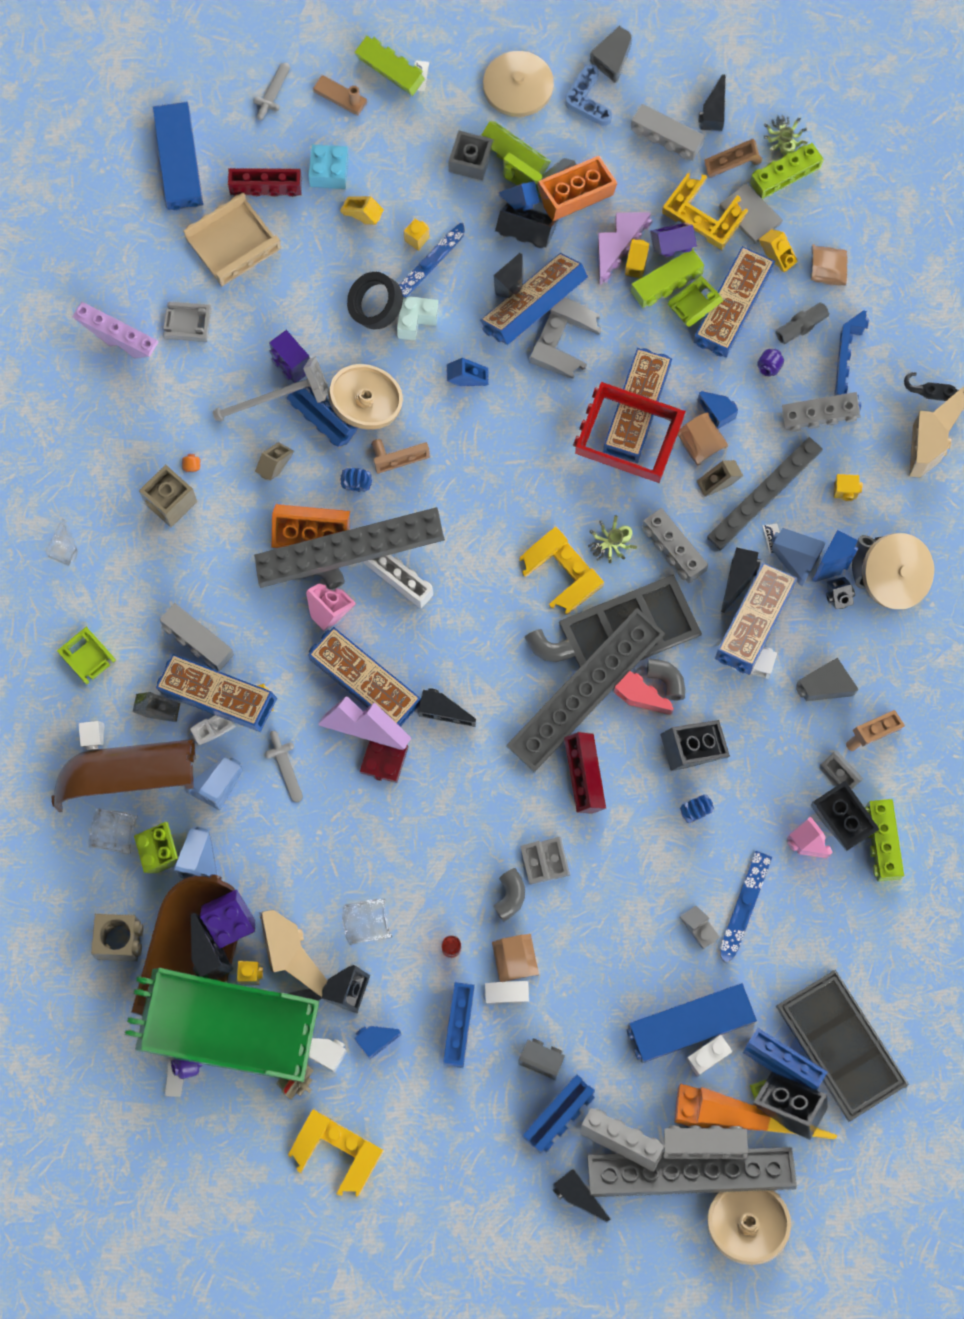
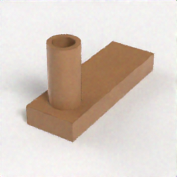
[313,75,367,116]
[704,139,762,178]
[371,439,430,474]
[846,710,905,751]

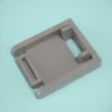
[163,302,211,342]

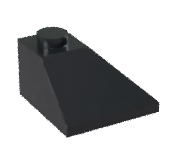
[493,253,524,298]
[321,965,370,1013]

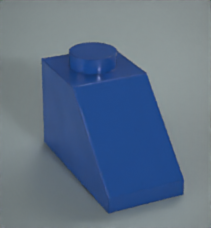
[498,182,540,211]
[447,358,489,386]
[697,391,738,429]
[354,1026,402,1059]

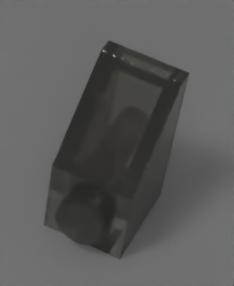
[132,692,181,722]

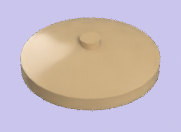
[483,51,554,117]
[329,364,403,430]
[862,533,934,609]
[707,1190,791,1265]

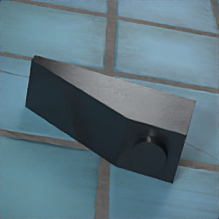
[698,74,726,131]
[418,688,476,727]
[553,1169,611,1223]

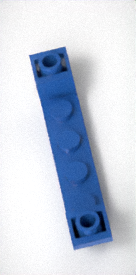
[834,310,869,410]

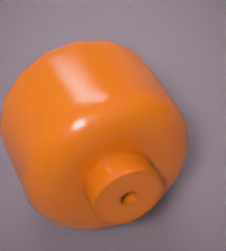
[182,454,201,472]

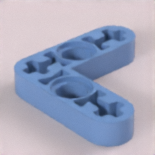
[565,64,612,126]

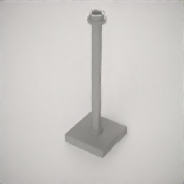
[213,356,329,421]

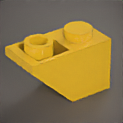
[758,229,798,272]
[625,239,650,279]

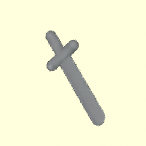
[253,63,290,120]
[265,731,303,802]

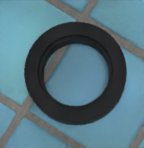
[347,271,403,330]

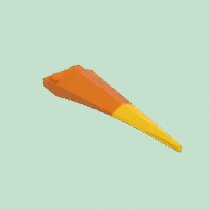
[674,1083,838,1140]

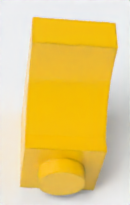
[340,196,384,224]

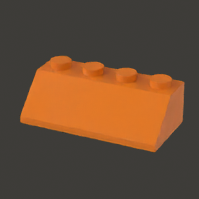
[537,156,617,221]
[271,504,350,548]

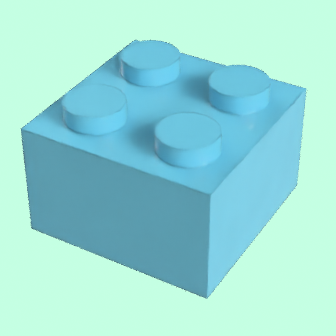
[309,144,349,189]

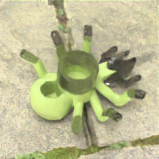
[764,115,808,155]
[588,515,637,563]

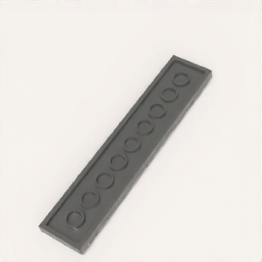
[254,507,445,588]
[506,608,665,773]
[588,1147,797,1197]

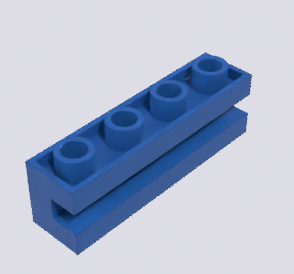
[286,380,358,447]
[443,982,475,1068]
[742,1028,828,1090]
[522,1074,595,1153]

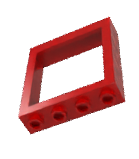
[573,382,686,484]

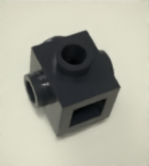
[826,577,855,609]

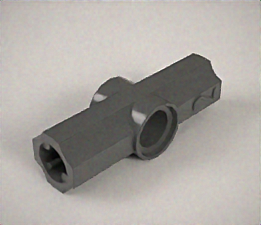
[775,302,829,345]

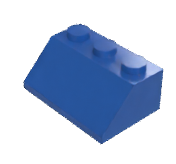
[812,530,858,582]

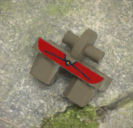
[277,1065,314,1100]

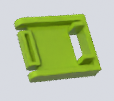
[503,152,542,198]
[668,276,723,327]
[57,626,116,685]

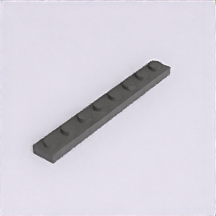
[707,437,823,551]

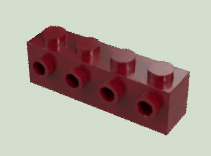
[228,168,302,197]
[564,732,606,814]

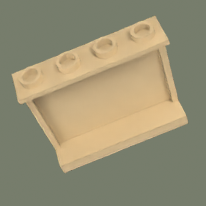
[183,192,282,286]

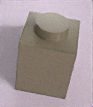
[255,442,294,481]
[697,460,743,497]

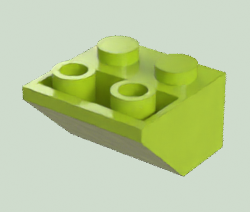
[134,821,178,874]

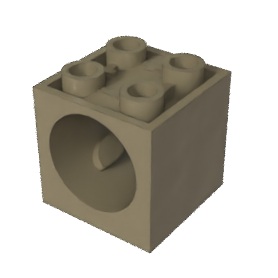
[139,465,197,527]
[91,914,144,961]

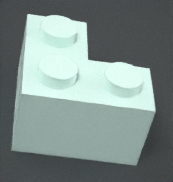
[397,297,439,341]

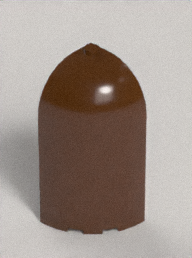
[51,739,196,812]
[131,874,238,1016]

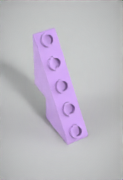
[598,212,652,285]
[72,302,159,358]
[318,696,411,750]

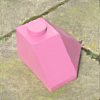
[306,583,356,631]
[787,817,832,858]

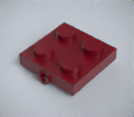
[360,740,409,783]

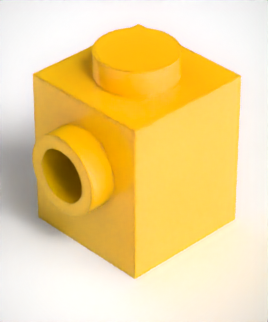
[404,218,430,251]
[834,474,863,501]
[237,961,263,985]

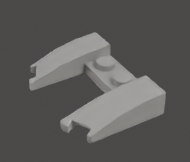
[530,297,601,379]

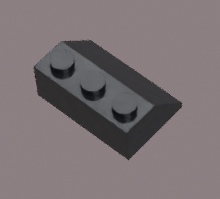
[495,203,559,248]

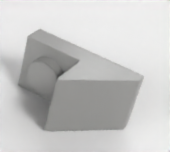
[680,906,720,949]

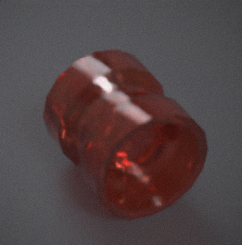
[441,935,462,958]

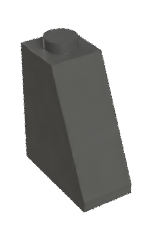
[590,26,632,83]
[796,657,859,701]

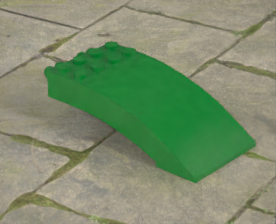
[124,968,319,1082]

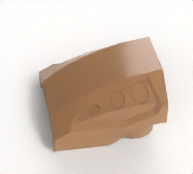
[811,244,847,286]
[678,413,728,466]
[492,934,539,982]

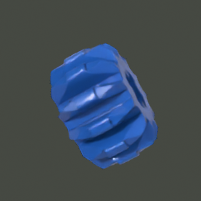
[340,468,372,492]
[680,794,714,823]

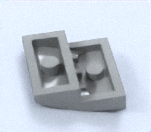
[520,837,570,884]

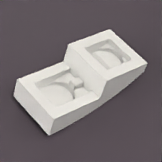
[190,715,236,745]
[485,981,529,1004]

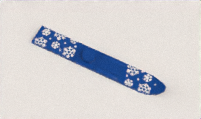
[399,223,465,298]
[720,851,772,962]

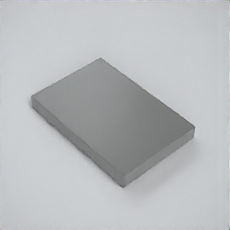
[719,183,783,244]

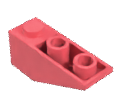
[614,671,674,715]

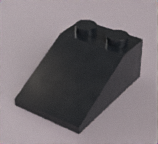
[721,547,761,613]
[660,720,730,771]
[810,781,880,851]
[191,913,234,980]
[753,1072,828,1140]

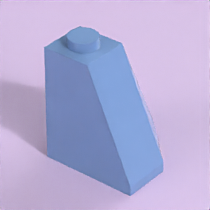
[771,528,826,586]
[184,757,243,810]
[175,827,217,879]

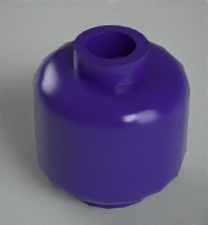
[757,349,784,377]
[171,1058,202,1079]

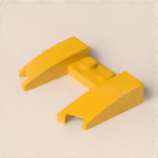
[662,173,748,251]
[519,526,604,615]
[288,1109,384,1197]

